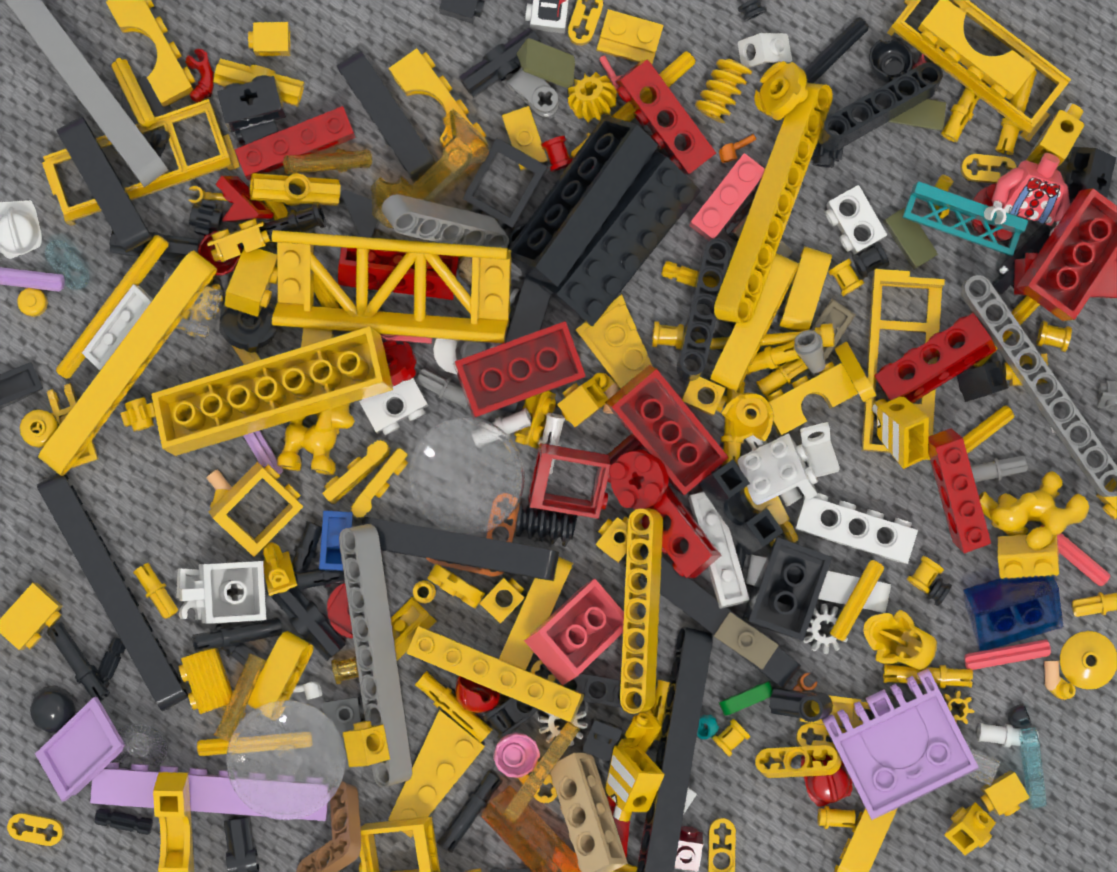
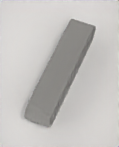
[382,194,509,248]

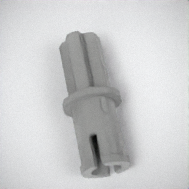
[416,368,468,409]
[970,456,1028,482]

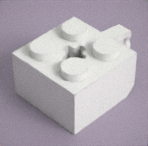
[179,561,266,624]

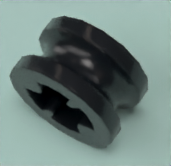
[738,0,767,22]
[925,577,952,606]

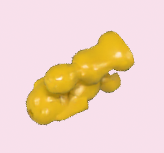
[277,403,355,475]
[990,471,1089,550]

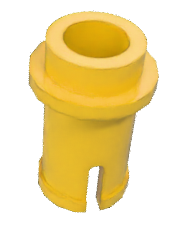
[413,580,436,604]
[817,806,856,829]

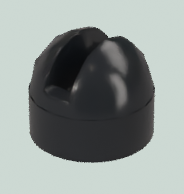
[1008,703,1032,728]

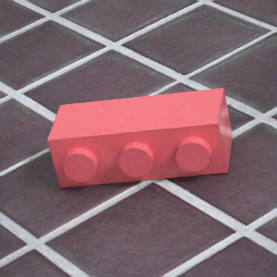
[689,153,765,241]

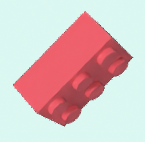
[524,579,624,685]

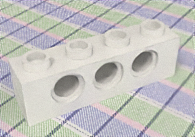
[794,493,918,564]

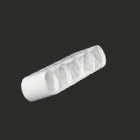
[746,555,891,613]

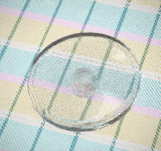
[409,417,525,535]
[226,700,346,820]

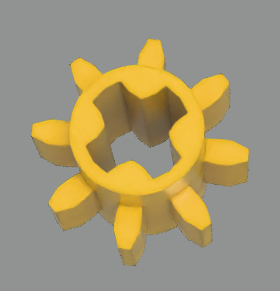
[120,397,156,432]
[943,690,975,724]

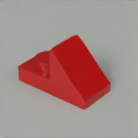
[215,176,275,222]

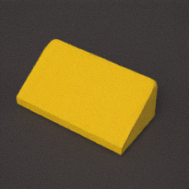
[391,597,437,661]

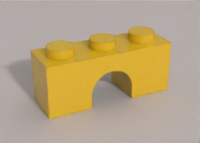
[766,362,858,436]

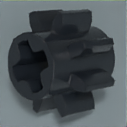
[812,139,844,168]
[189,199,223,236]

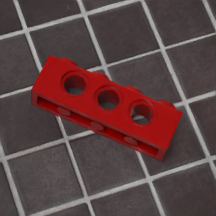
[615,59,716,175]
[234,106,356,181]
[338,247,459,300]
[874,313,997,403]
[928,428,991,554]
[634,472,722,578]

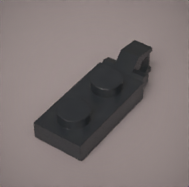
[991,225,1051,294]

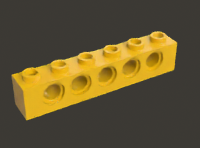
[406,626,584,722]

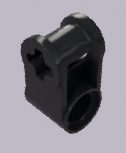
[483,698,537,741]

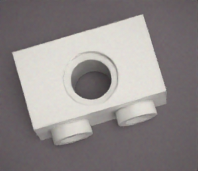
[359,378,428,435]

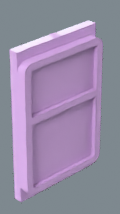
[35,697,125,802]

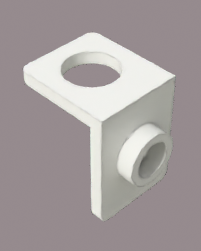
[738,33,792,68]
[800,422,840,477]

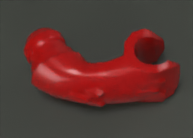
[185,49,214,103]

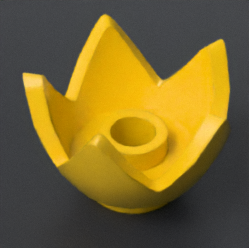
[722,392,775,441]

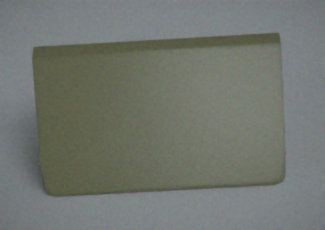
[517,38,575,89]
[888,99,946,131]
[883,207,938,270]

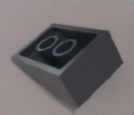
[742,537,832,641]

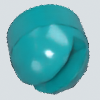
[697,714,719,740]

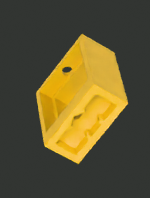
[208,461,303,557]
[359,817,441,872]

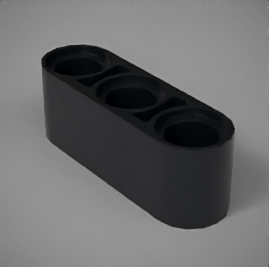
[555,673,640,707]

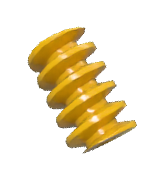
[695,59,752,124]

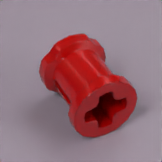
[541,135,573,172]

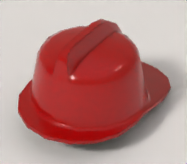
[801,755,853,807]

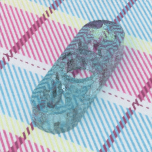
[1019,727,1047,809]

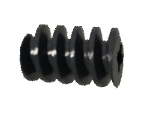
[515,500,578,547]

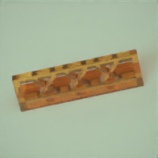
[481,785,582,872]

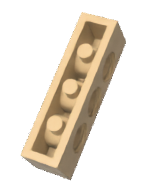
[548,753,628,872]

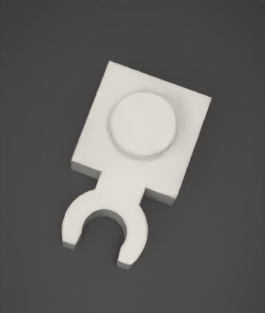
[176,569,201,620]

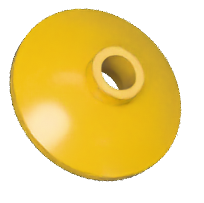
[1060,631,1117,689]

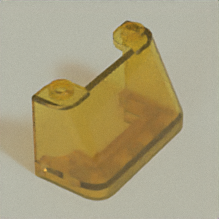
[371,109,489,229]

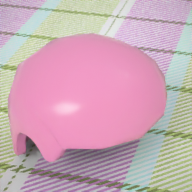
[493,732,540,778]

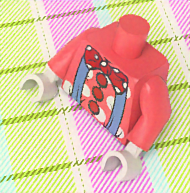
[984,153,1070,235]

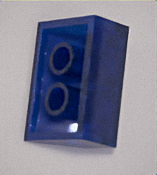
[963,575,1064,651]

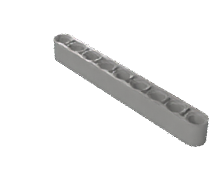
[4,0,168,188]
[961,275,1117,497]
[339,524,412,788]

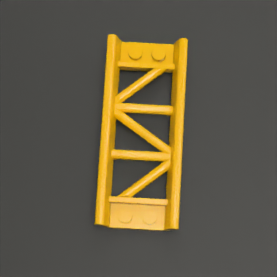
[272,230,512,344]

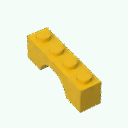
[106,0,196,108]
[918,0,1035,100]
[389,48,486,166]
[153,772,195,872]

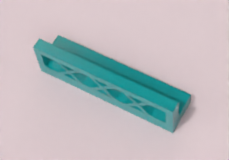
[902,181,1028,256]

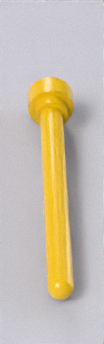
[695,323,835,350]

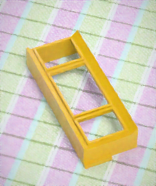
[887,0,1071,142]
[42,99,240,226]
[861,269,945,460]

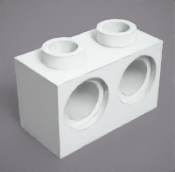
[825,185,887,254]

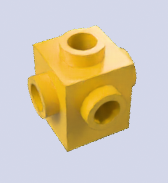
[595,516,628,563]
[944,802,996,855]

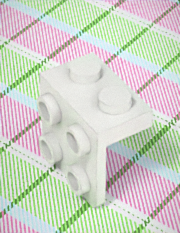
[738,433,818,505]

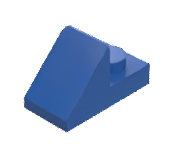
[319,511,353,571]

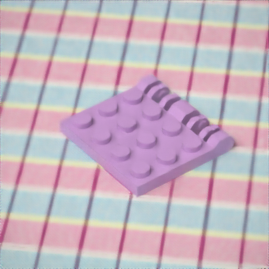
[822,668,979,820]

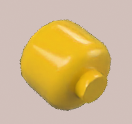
[17,288,48,317]

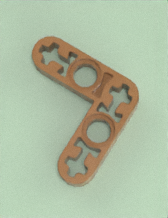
[296,781,361,872]

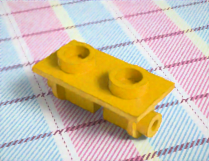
[207,219,270,262]
[514,391,556,450]
[263,542,297,596]
[618,710,662,753]

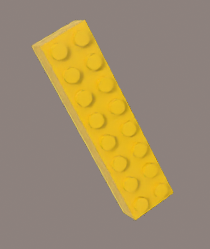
[151,326,393,456]

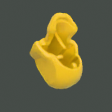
[863,610,937,670]

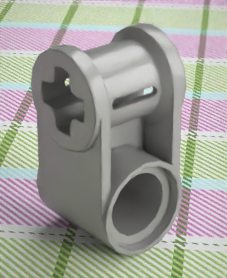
[506,67,559,117]

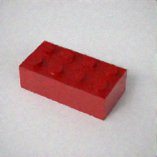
[1016,188,1117,321]
[453,321,586,418]
[605,365,729,495]

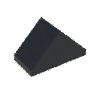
[340,190,383,238]

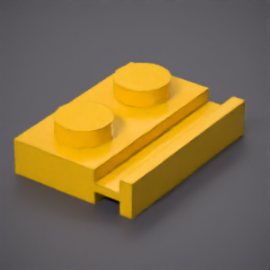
[596,9,663,64]

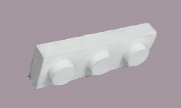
[82,284,153,370]

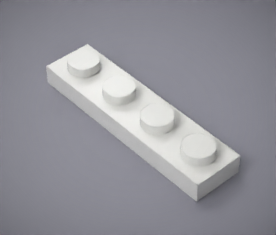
[688,492,750,609]

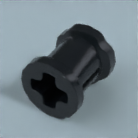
[852,242,889,279]

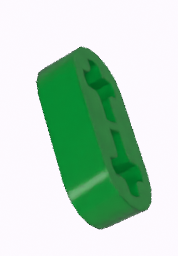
[718,681,773,716]

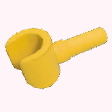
[188,186,227,205]

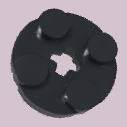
[219,302,277,353]

